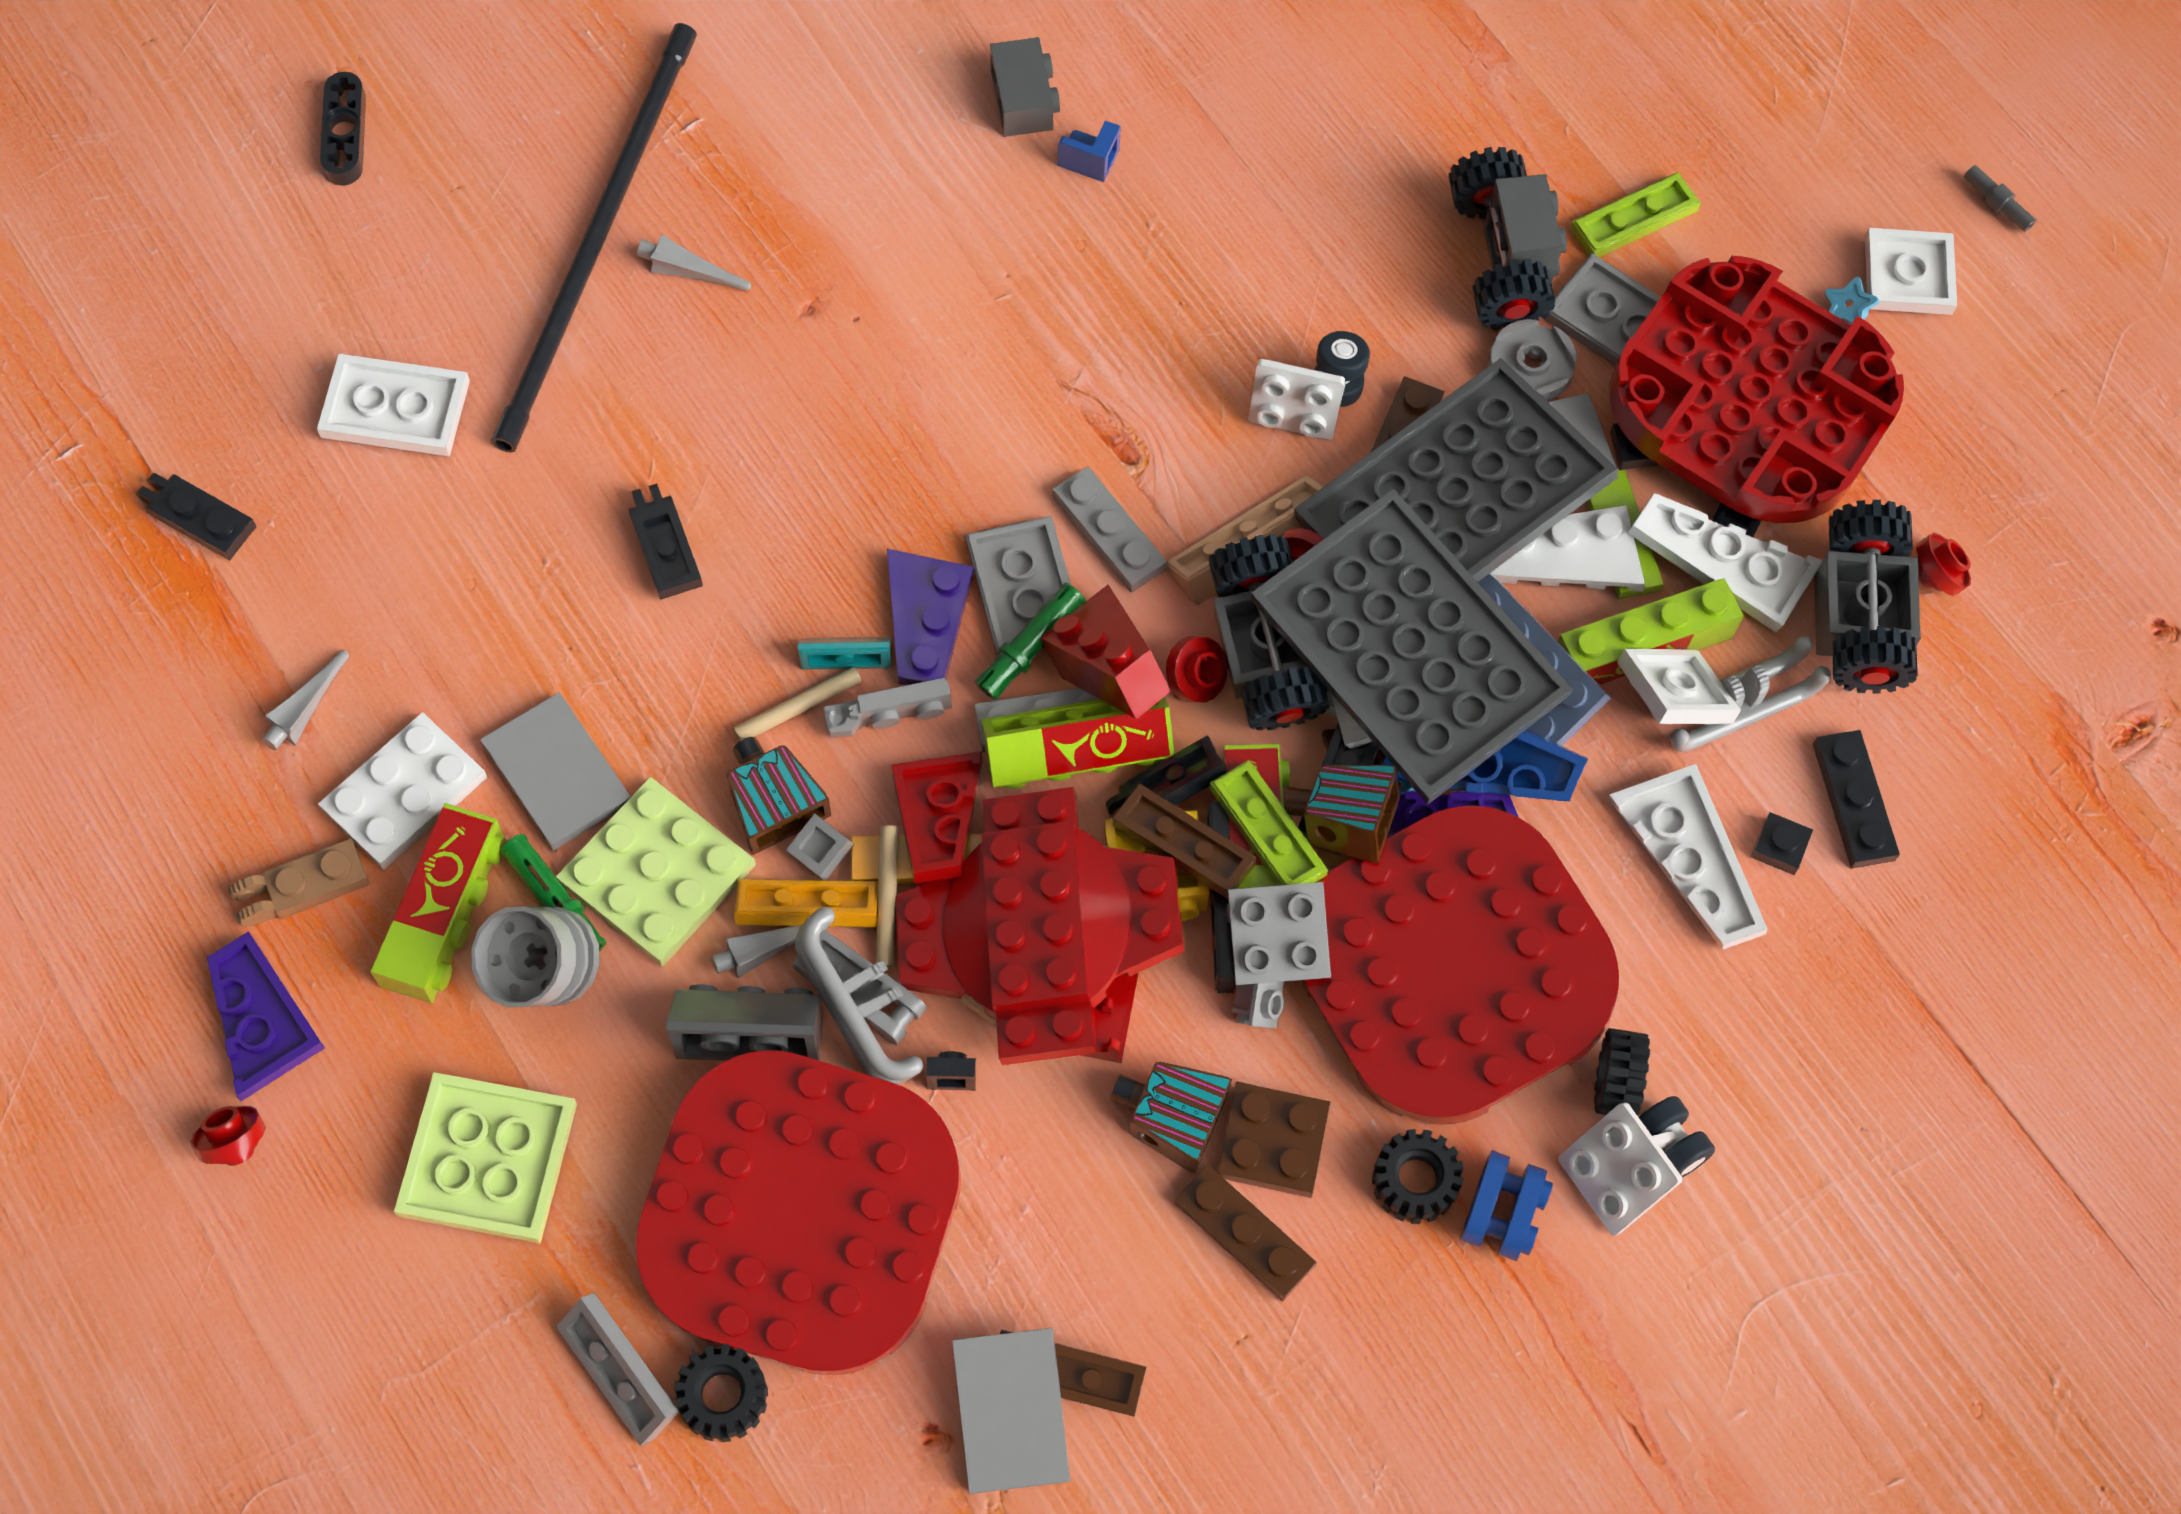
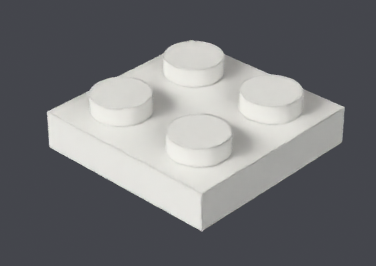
[1865,228,1957,315]
[1617,649,1741,724]

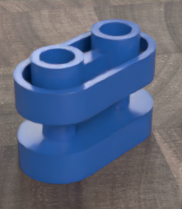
[1460,1150,1553,1261]

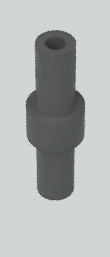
[1964,165,2037,233]

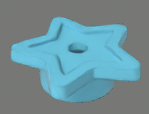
[1825,277,1880,325]

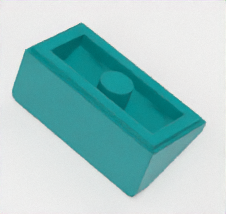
[798,637,891,670]

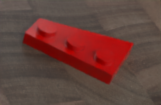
[892,751,983,884]

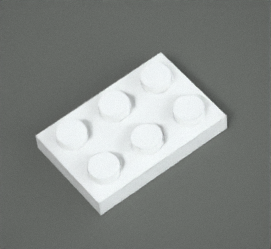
[317,354,470,456]
[318,712,488,871]

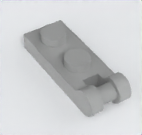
[793,930,927,1045]

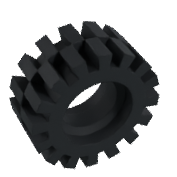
[1594,1028,1650,1115]
[1372,1129,1464,1224]
[674,1344,768,1442]

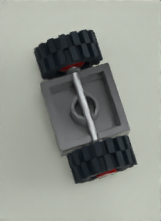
[1448,147,1567,330]
[1814,500,1921,694]
[1208,534,1330,730]

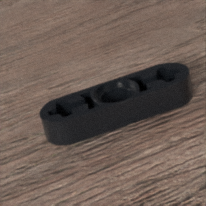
[320,72,366,186]

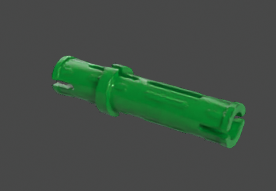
[974,582,1086,701]
[500,834,607,952]

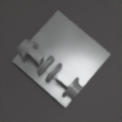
[1227,882,1331,985]

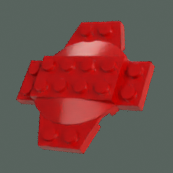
[896,787,1184,1065]

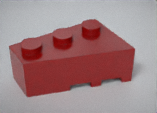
[1040,584,1171,719]

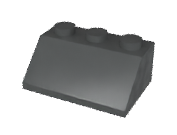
[666,984,823,1061]

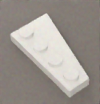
[1627,493,1822,632]
[1491,505,1645,592]
[1609,764,1768,950]

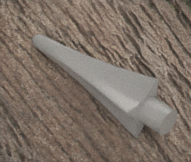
[637,234,751,291]
[261,650,349,750]
[711,926,830,978]

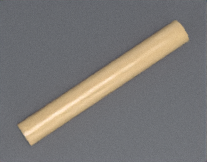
[733,666,862,741]
[876,826,898,968]

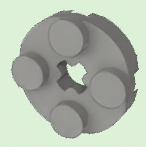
[1488,319,1577,401]

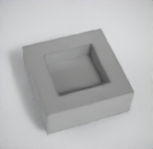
[786,813,854,880]

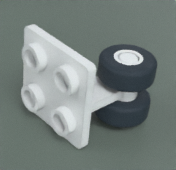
[1248,331,1370,440]
[1558,1096,1715,1236]

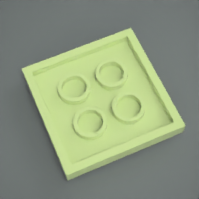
[556,777,756,967]
[394,1072,577,1244]

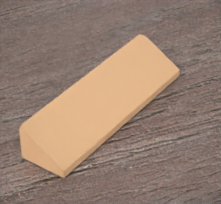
[1167,475,1323,604]

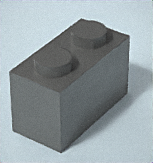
[990,37,1060,137]

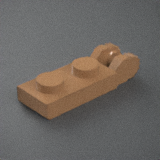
[227,838,370,927]

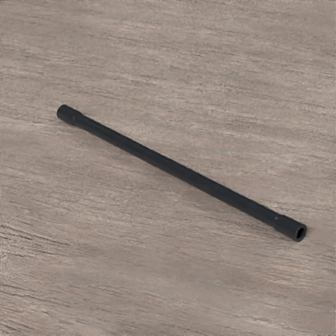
[491,23,697,453]

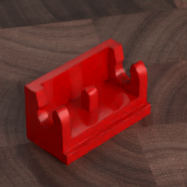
[1080,973,1139,1063]

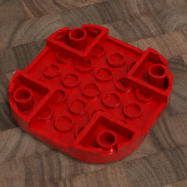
[1609,255,1904,523]
[1301,806,1619,1125]
[636,1050,961,1375]

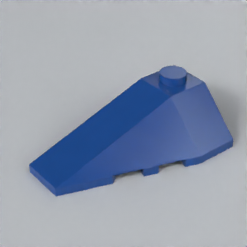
[1382,729,1588,802]

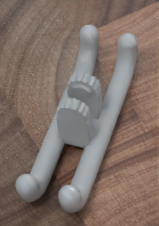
[1670,636,1831,752]
[795,906,923,1084]

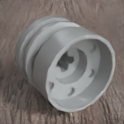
[471,906,600,1007]

